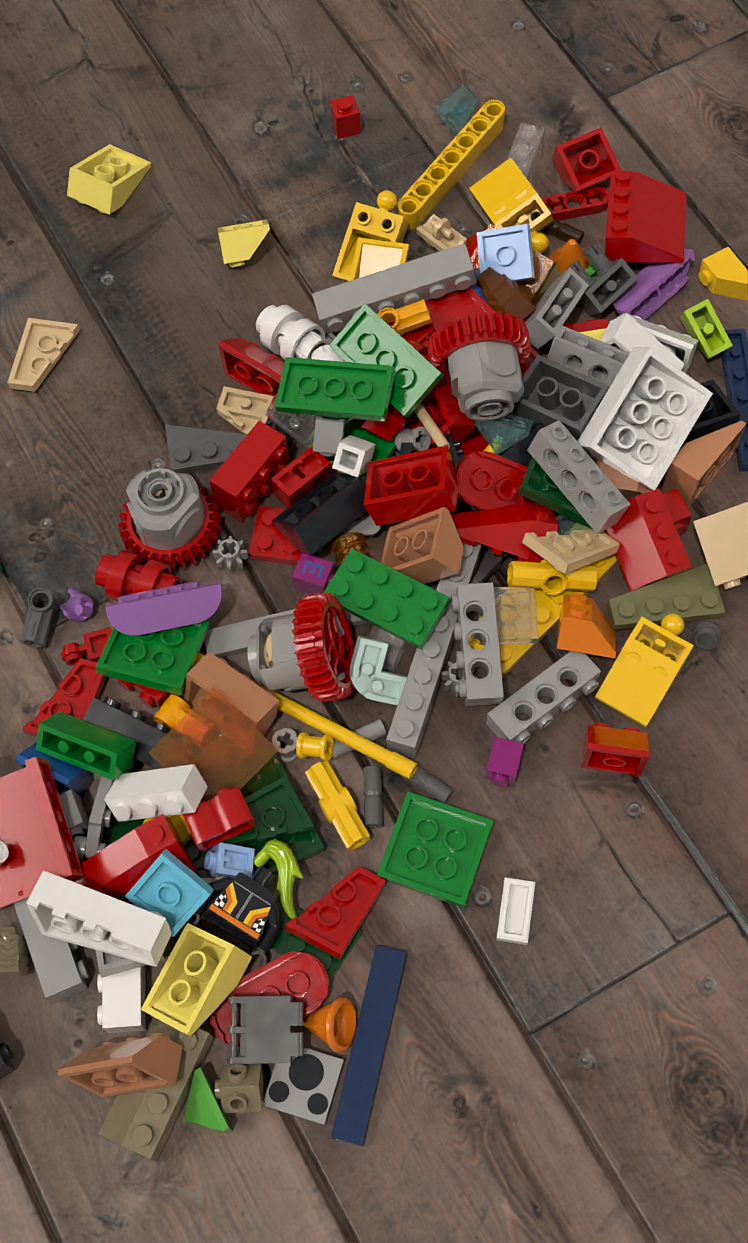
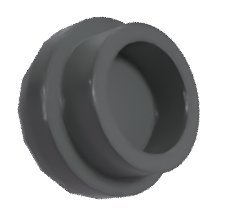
[692,621,722,650]

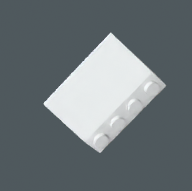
[577,347,713,490]

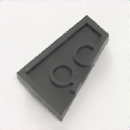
[165,424,247,474]

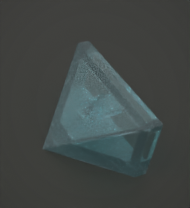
[435,83,479,136]
[474,414,535,455]

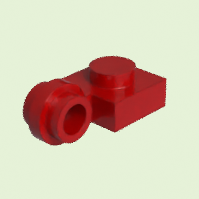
[61,627,112,666]

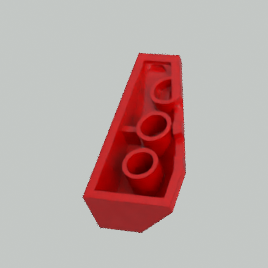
[450,505,558,563]
[72,814,197,898]

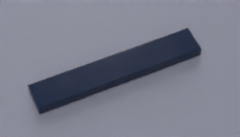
[720,329,748,472]
[331,945,407,1147]

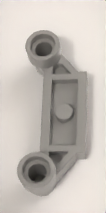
[74,771,128,862]

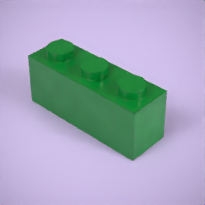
[36,711,136,781]

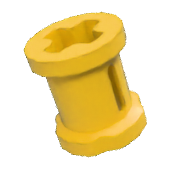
[296,732,334,761]

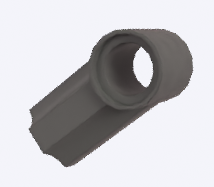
[20,588,59,649]

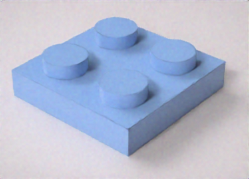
[477,224,535,282]

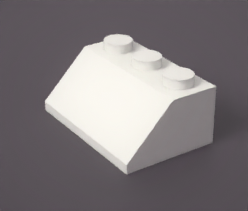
[617,313,699,374]

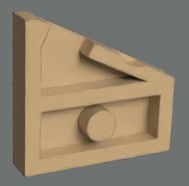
[216,386,276,434]

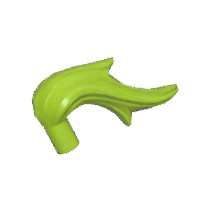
[253,839,303,919]

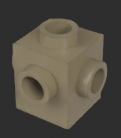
[215,1064,264,1113]

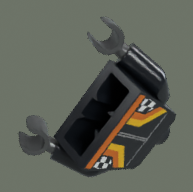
[192,866,280,967]

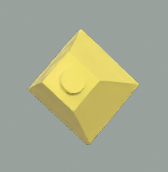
[218,219,270,267]

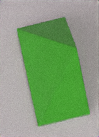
[184,1067,232,1134]

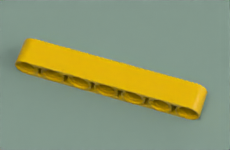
[398,100,505,230]

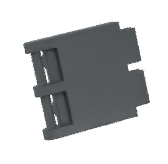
[227,996,303,1064]

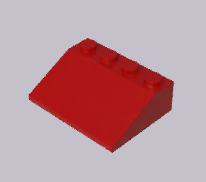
[605,170,687,263]

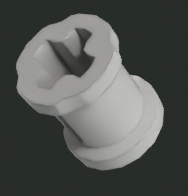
[395,427,431,451]
[272,728,298,763]

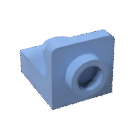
[204,842,255,878]

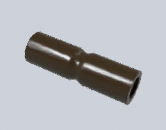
[534,214,584,245]

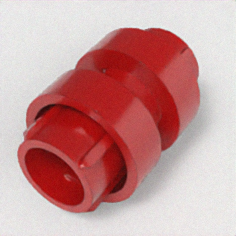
[95,550,182,601]

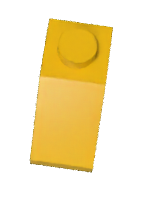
[698,247,748,301]

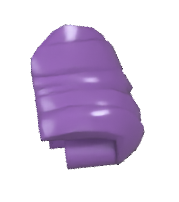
[60,587,94,622]

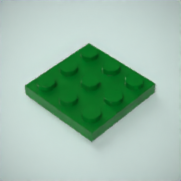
[96,621,209,696]
[377,791,494,908]

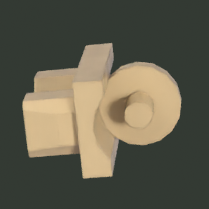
[416,214,467,251]

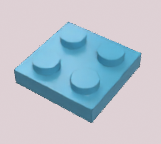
[125,849,214,937]

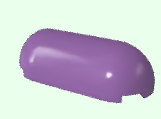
[613,249,695,320]
[105,581,222,635]

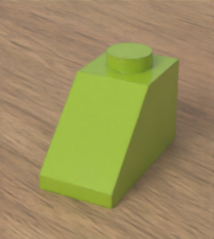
[680,299,733,359]

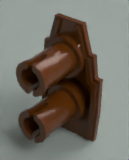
[477,267,536,320]

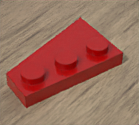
[22,658,107,736]
[285,866,386,960]

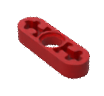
[542,187,609,221]

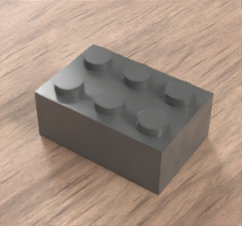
[513,355,610,441]

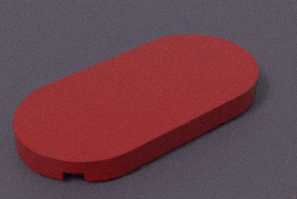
[454,451,542,510]
[209,952,330,1047]

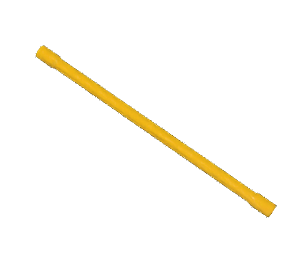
[194,652,418,780]

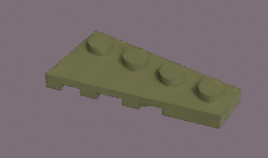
[606,563,725,630]

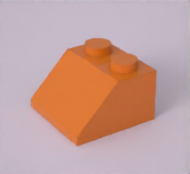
[557,593,616,658]

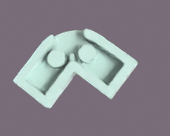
[350,636,407,705]

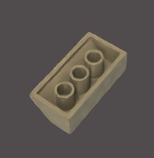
[98,1018,214,1162]

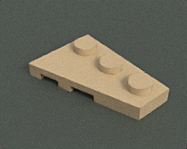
[7,318,80,392]
[522,529,620,574]

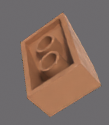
[662,421,746,508]

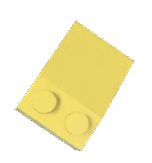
[67,144,151,215]
[140,923,252,1036]

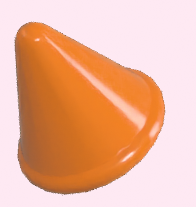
[548,239,590,274]
[303,997,357,1053]

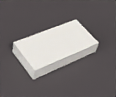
[496,877,535,945]

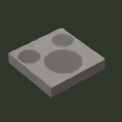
[263,1047,344,1126]

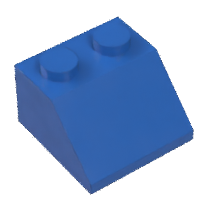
[15,742,94,799]

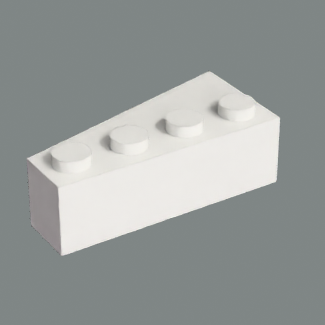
[26,870,172,967]

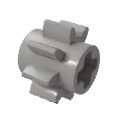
[212,536,249,573]
[441,661,478,697]

